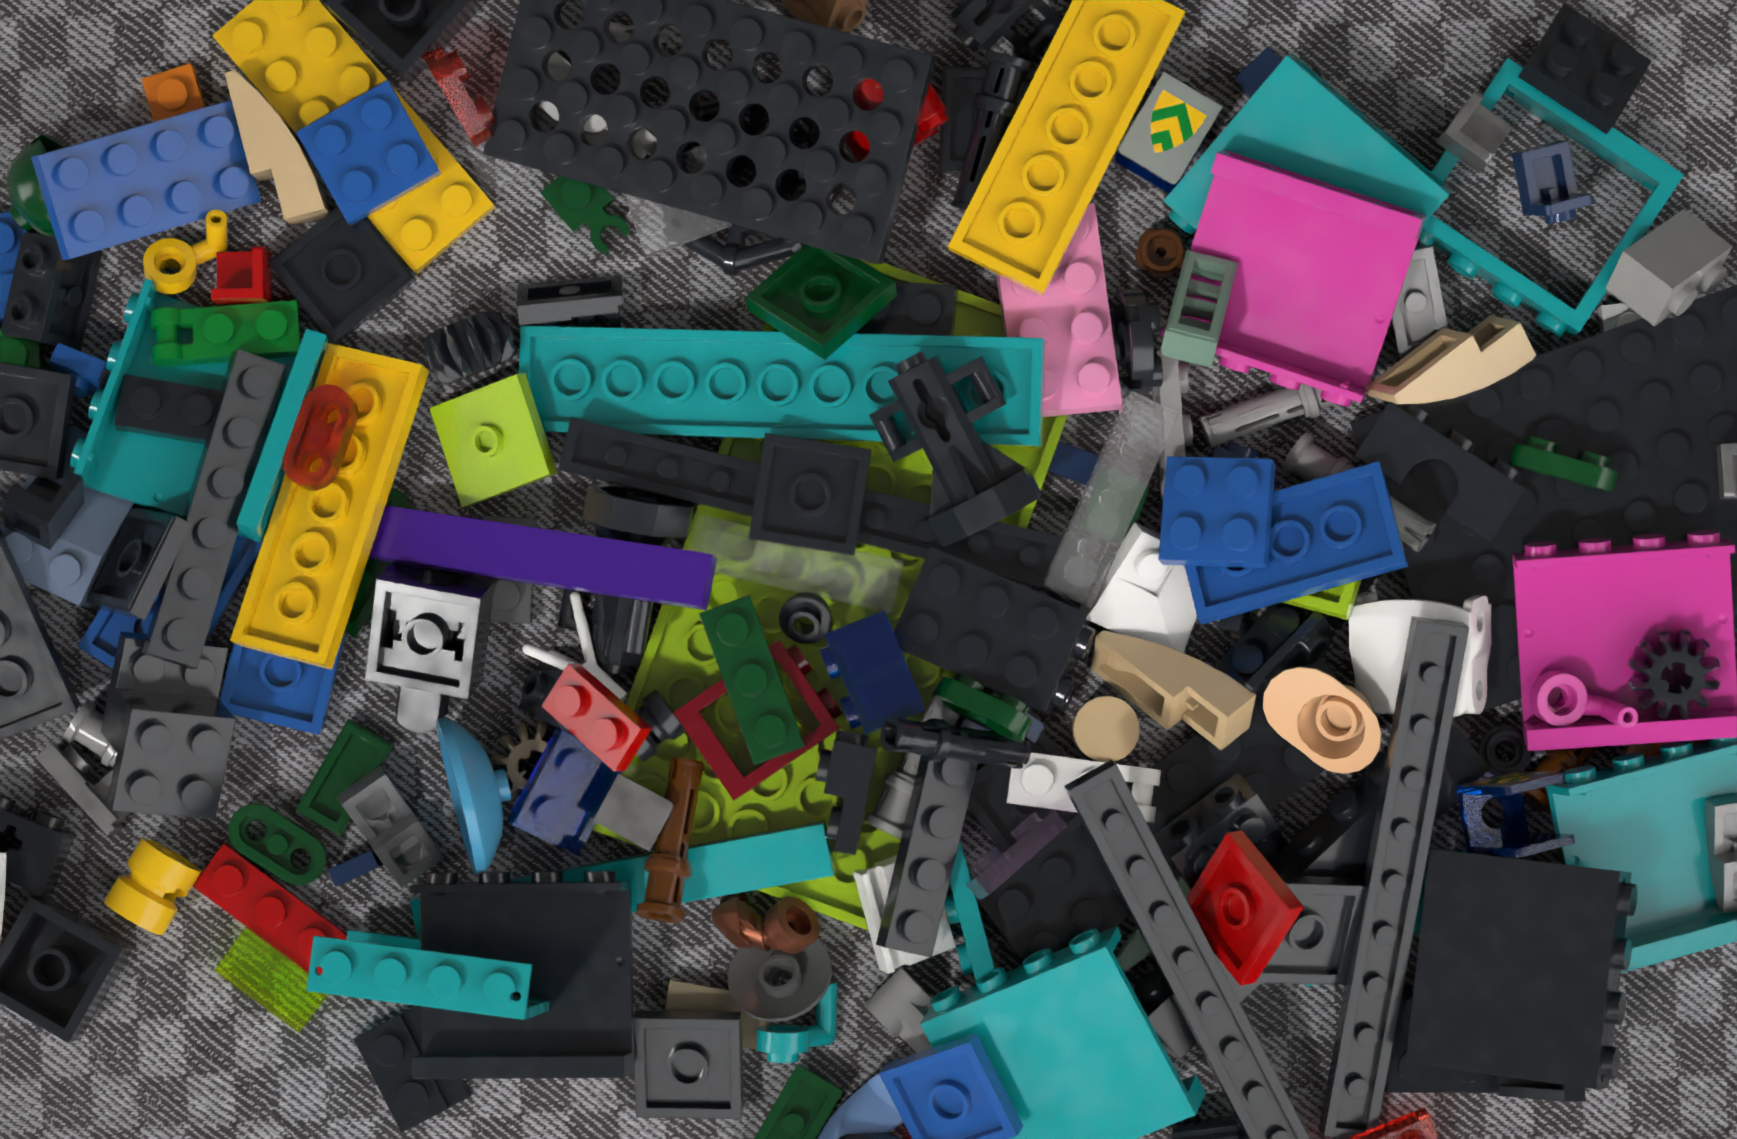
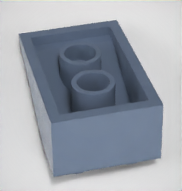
[0,426,140,608]

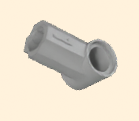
[864,967,933,1053]

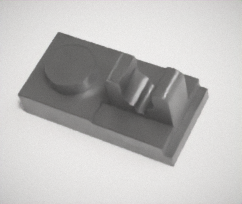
[1392,244,1448,358]
[35,743,130,835]

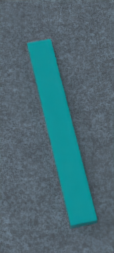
[410,821,835,938]

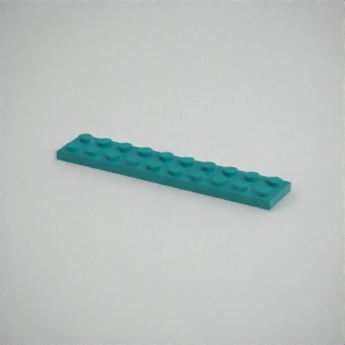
[519,326,1045,446]

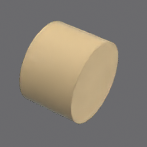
[1071,696,1140,763]

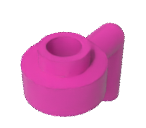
[1529,670,1638,728]

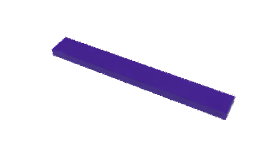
[368,506,718,610]

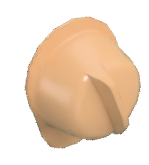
[1263,667,1382,774]

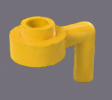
[143,210,228,294]

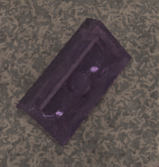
[966,810,1068,901]

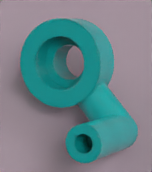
[756,981,837,1063]

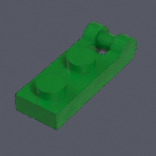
[149,300,301,367]

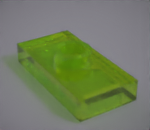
[214,927,329,1033]

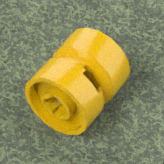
[104,837,201,936]

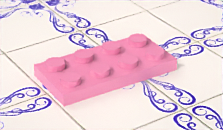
[996,203,1122,417]

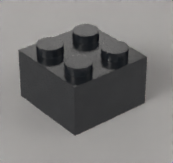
[325,0,481,85]
[0,895,134,1043]

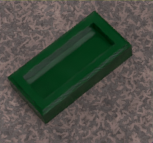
[295,719,395,837]

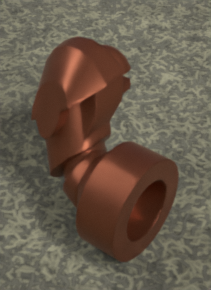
[711,892,820,954]

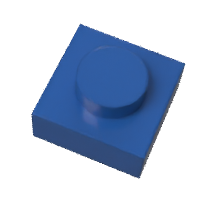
[49,343,109,397]

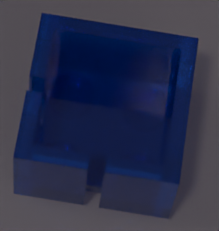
[819,610,925,736]

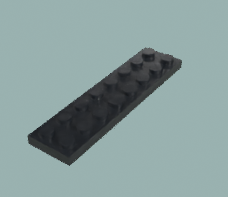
[976,657,1341,961]

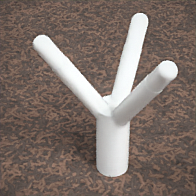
[522,592,628,702]

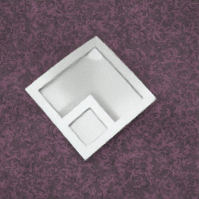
[1079,522,1197,653]

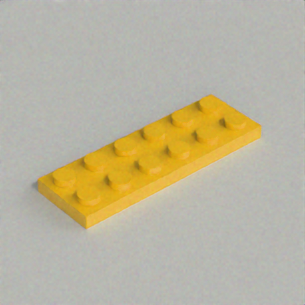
[212,0,496,275]
[948,0,1185,296]
[230,343,429,670]

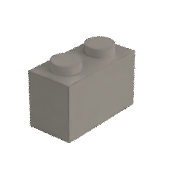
[1605,209,1733,326]

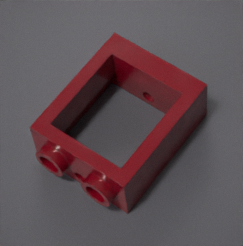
[673,640,843,801]

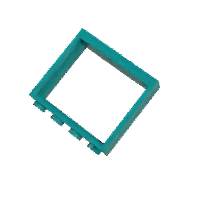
[1417,58,1685,338]

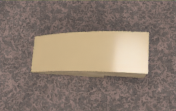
[225,70,331,226]
[1365,315,1537,404]
[1091,630,1256,750]

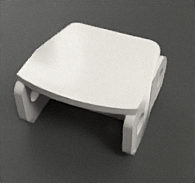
[1349,592,1491,717]

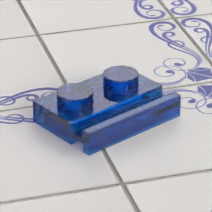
[507,726,623,856]

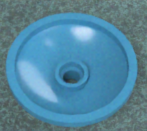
[436,717,512,875]

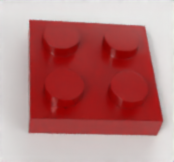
[1186,830,1304,986]

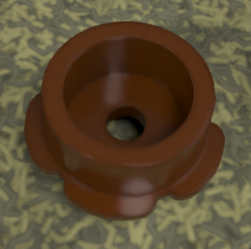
[1135,227,1186,279]

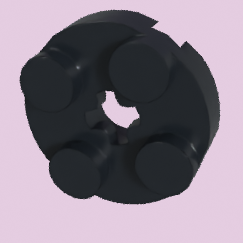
[1112,288,1163,395]

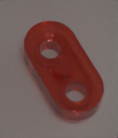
[423,46,496,147]
[283,384,358,491]

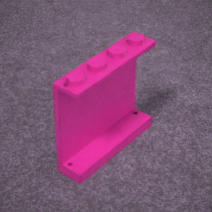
[1159,149,1426,407]
[1512,530,1737,751]

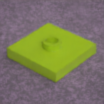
[429,373,558,507]

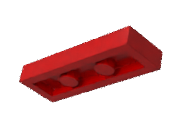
[193,843,347,975]

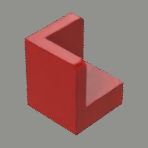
[211,246,272,306]

